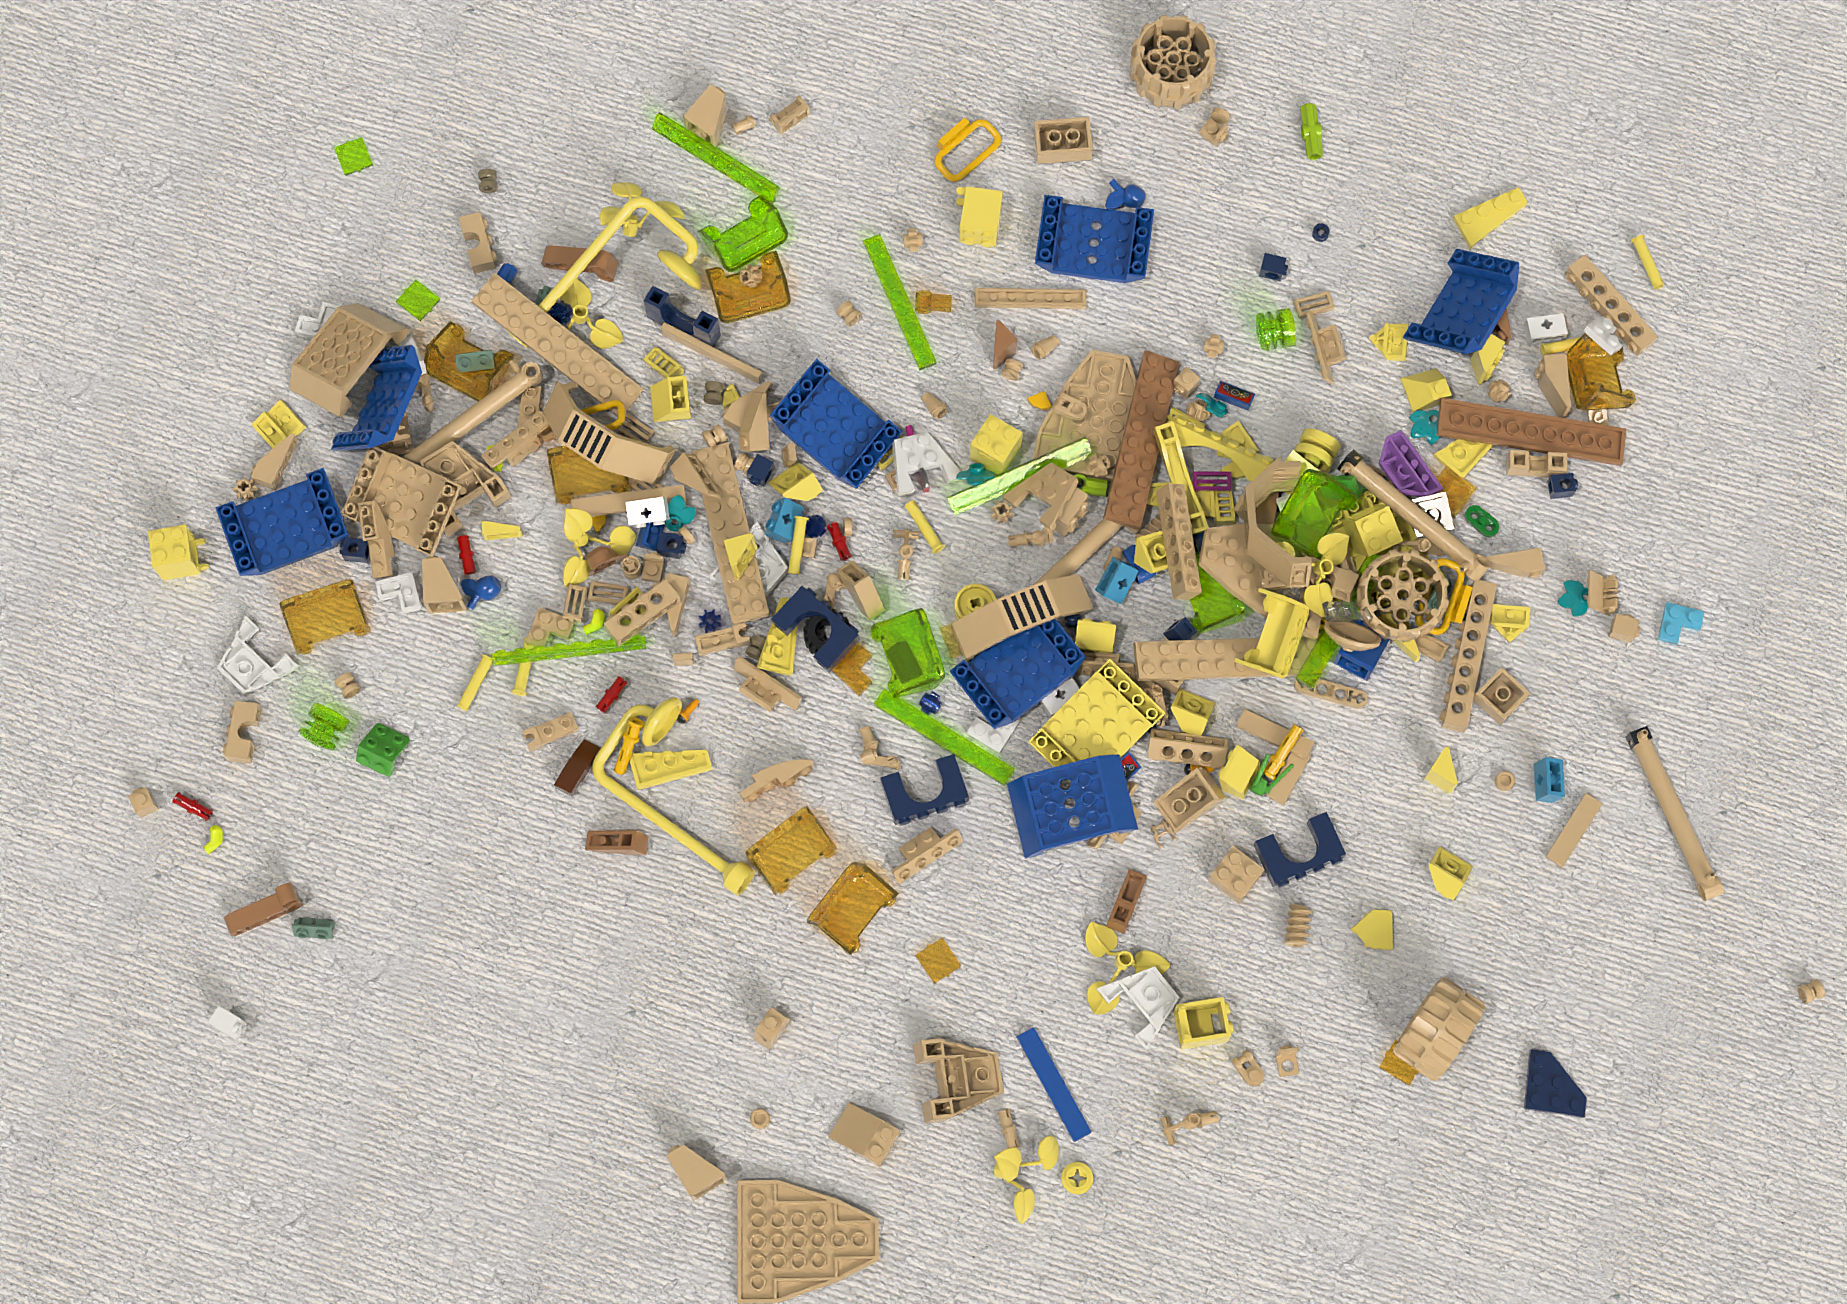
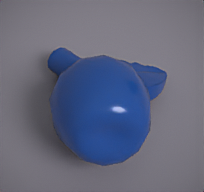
[1105,179,1146,209]
[461,575,502,610]

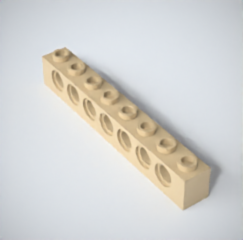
[1440,580,1497,733]

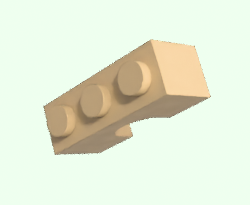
[459,212,497,274]
[1506,450,1567,477]
[1305,555,1359,603]
[223,701,262,764]

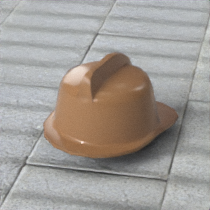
[586,546,630,576]

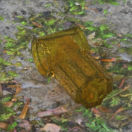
[915,290,952,314]

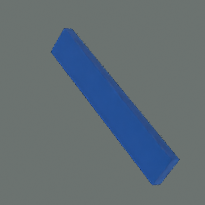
[1016,1027,1092,1142]

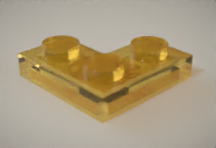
[832,643,872,696]

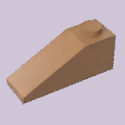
[585,830,649,855]

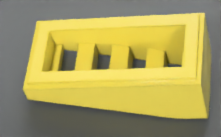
[643,346,684,379]
[1214,488,1235,526]
[482,521,523,540]

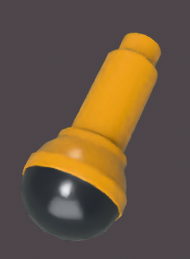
[677,698,699,724]
[1184,764,1214,775]

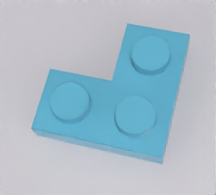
[1658,602,1704,644]

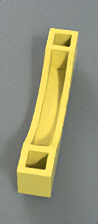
[1170,415,1274,482]
[1153,421,1209,536]

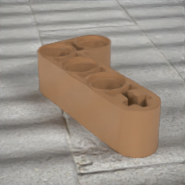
[541,245,619,282]
[224,883,302,936]

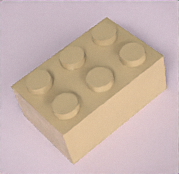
[1034,117,1093,164]

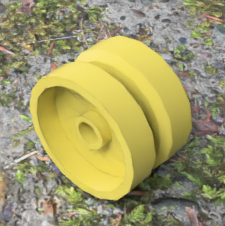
[1294,428,1341,472]
[954,584,996,620]

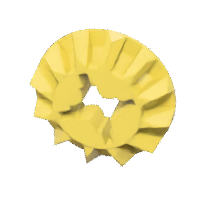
[1061,1162,1093,1195]

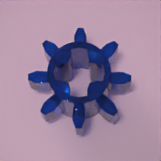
[549,301,573,324]
[805,514,826,538]
[698,609,722,633]
[918,691,942,716]

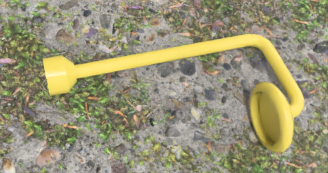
[506,196,701,349]
[592,697,756,896]

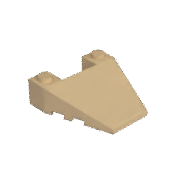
[420,441,511,538]
[913,1039,1004,1124]

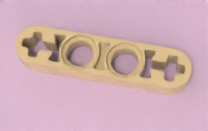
[1294,674,1368,709]

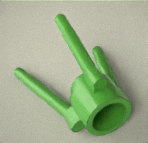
[1249,754,1294,797]

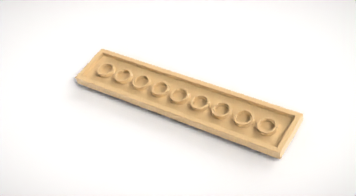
[471,273,644,417]
[692,442,770,625]
[1133,637,1324,681]

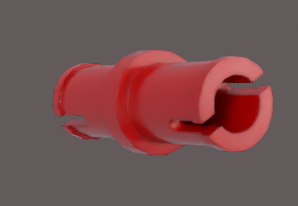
[827,522,852,561]
[457,535,476,575]
[595,676,628,714]
[172,792,213,821]

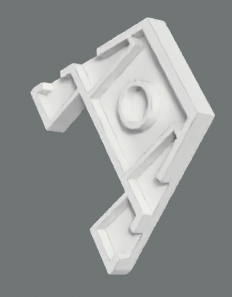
[892,432,963,496]
[709,522,788,596]
[217,616,299,695]
[1096,966,1180,1050]

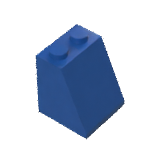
[1333,620,1390,681]

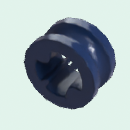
[1312,223,1330,242]
[1064,615,1081,628]

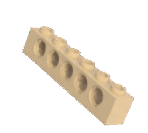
[1565,255,1658,356]
[1156,483,1202,600]

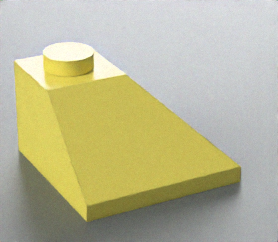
[1401,368,1452,413]
[768,461,823,501]
[1171,688,1215,736]
[1428,846,1473,901]

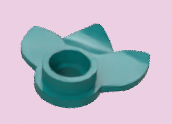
[1196,393,1228,418]
[1409,410,1440,445]
[956,463,994,486]
[665,495,696,532]
[1558,580,1588,617]

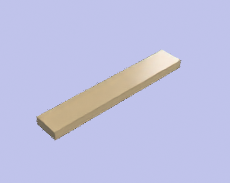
[975,288,1086,309]
[661,323,763,384]
[571,485,686,517]

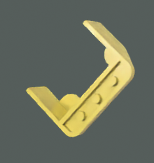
[1234,588,1309,679]

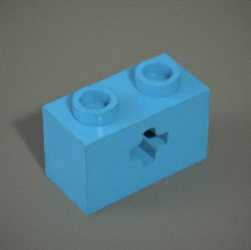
[765,498,804,544]
[1095,557,1139,604]
[1534,757,1565,803]

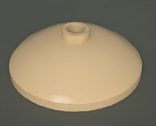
[1324,619,1381,652]

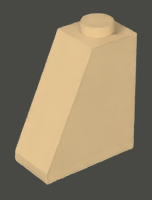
[836,561,885,620]

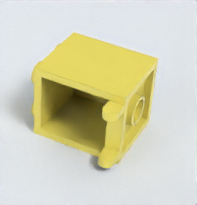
[956,186,1003,248]
[970,414,1023,478]
[1341,497,1403,557]
[148,524,209,581]
[1173,997,1233,1050]

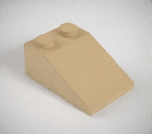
[1534,354,1571,418]
[1153,767,1226,833]
[828,1103,900,1168]

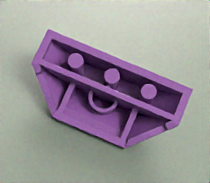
[1379,430,1443,497]

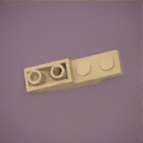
[358,501,395,578]
[740,759,814,803]

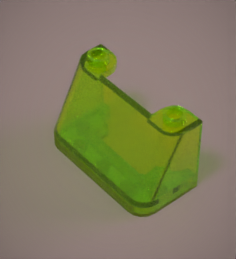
[698,195,788,272]
[1271,469,1358,560]
[1190,551,1245,635]
[870,608,945,698]

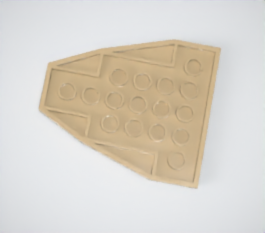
[1031,350,1136,481]
[1198,524,1327,640]
[737,1180,879,1304]

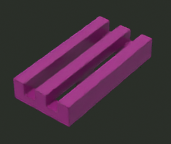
[1192,471,1231,491]

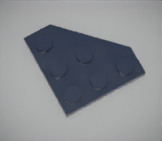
[1524,1049,1587,1118]

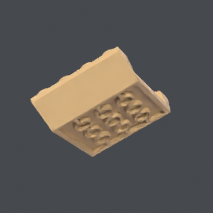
[289,303,410,418]
[341,446,462,557]

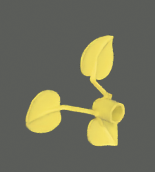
[600,182,685,237]
[560,278,623,349]
[563,508,636,588]
[1276,533,1350,617]
[1085,922,1170,1015]
[994,1136,1059,1224]

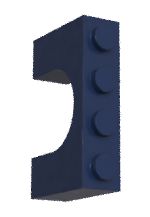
[643,286,721,347]
[771,586,860,673]
[880,754,969,826]
[1254,812,1346,888]

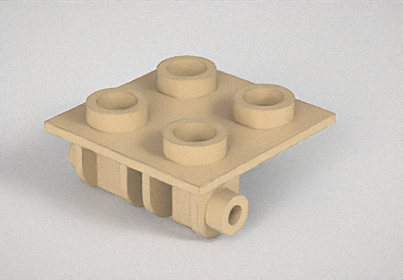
[1587,570,1618,616]

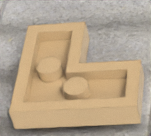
[525,607,575,650]

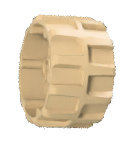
[1129,15,1216,109]
[1355,549,1449,643]
[1393,977,1486,1081]

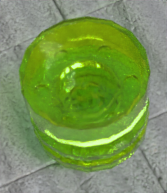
[1256,308,1296,351]
[298,703,350,751]

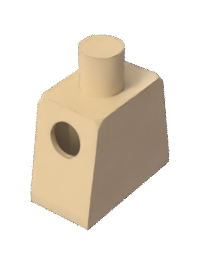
[753,1007,791,1050]

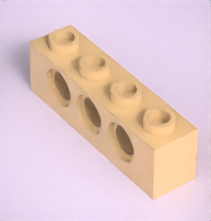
[604,579,680,647]
[1147,729,1228,769]

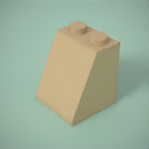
[683,84,727,152]
[422,556,467,614]
[666,1144,728,1201]

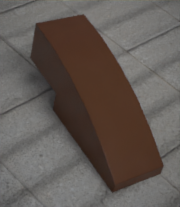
[554,739,601,797]

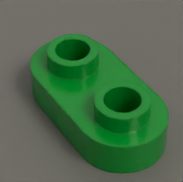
[1464,505,1499,538]

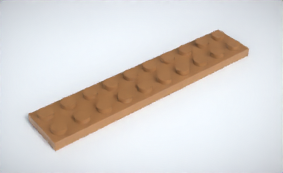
[1103,350,1180,530]
[1436,398,1626,466]

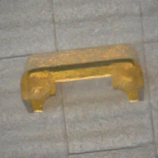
[705,251,791,323]
[424,321,514,402]
[1566,333,1636,411]
[547,446,631,505]
[279,579,371,655]
[745,806,837,895]
[806,862,899,955]

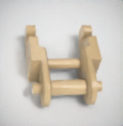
[1150,820,1177,849]

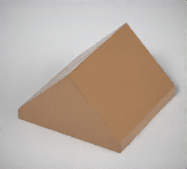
[993,320,1018,369]

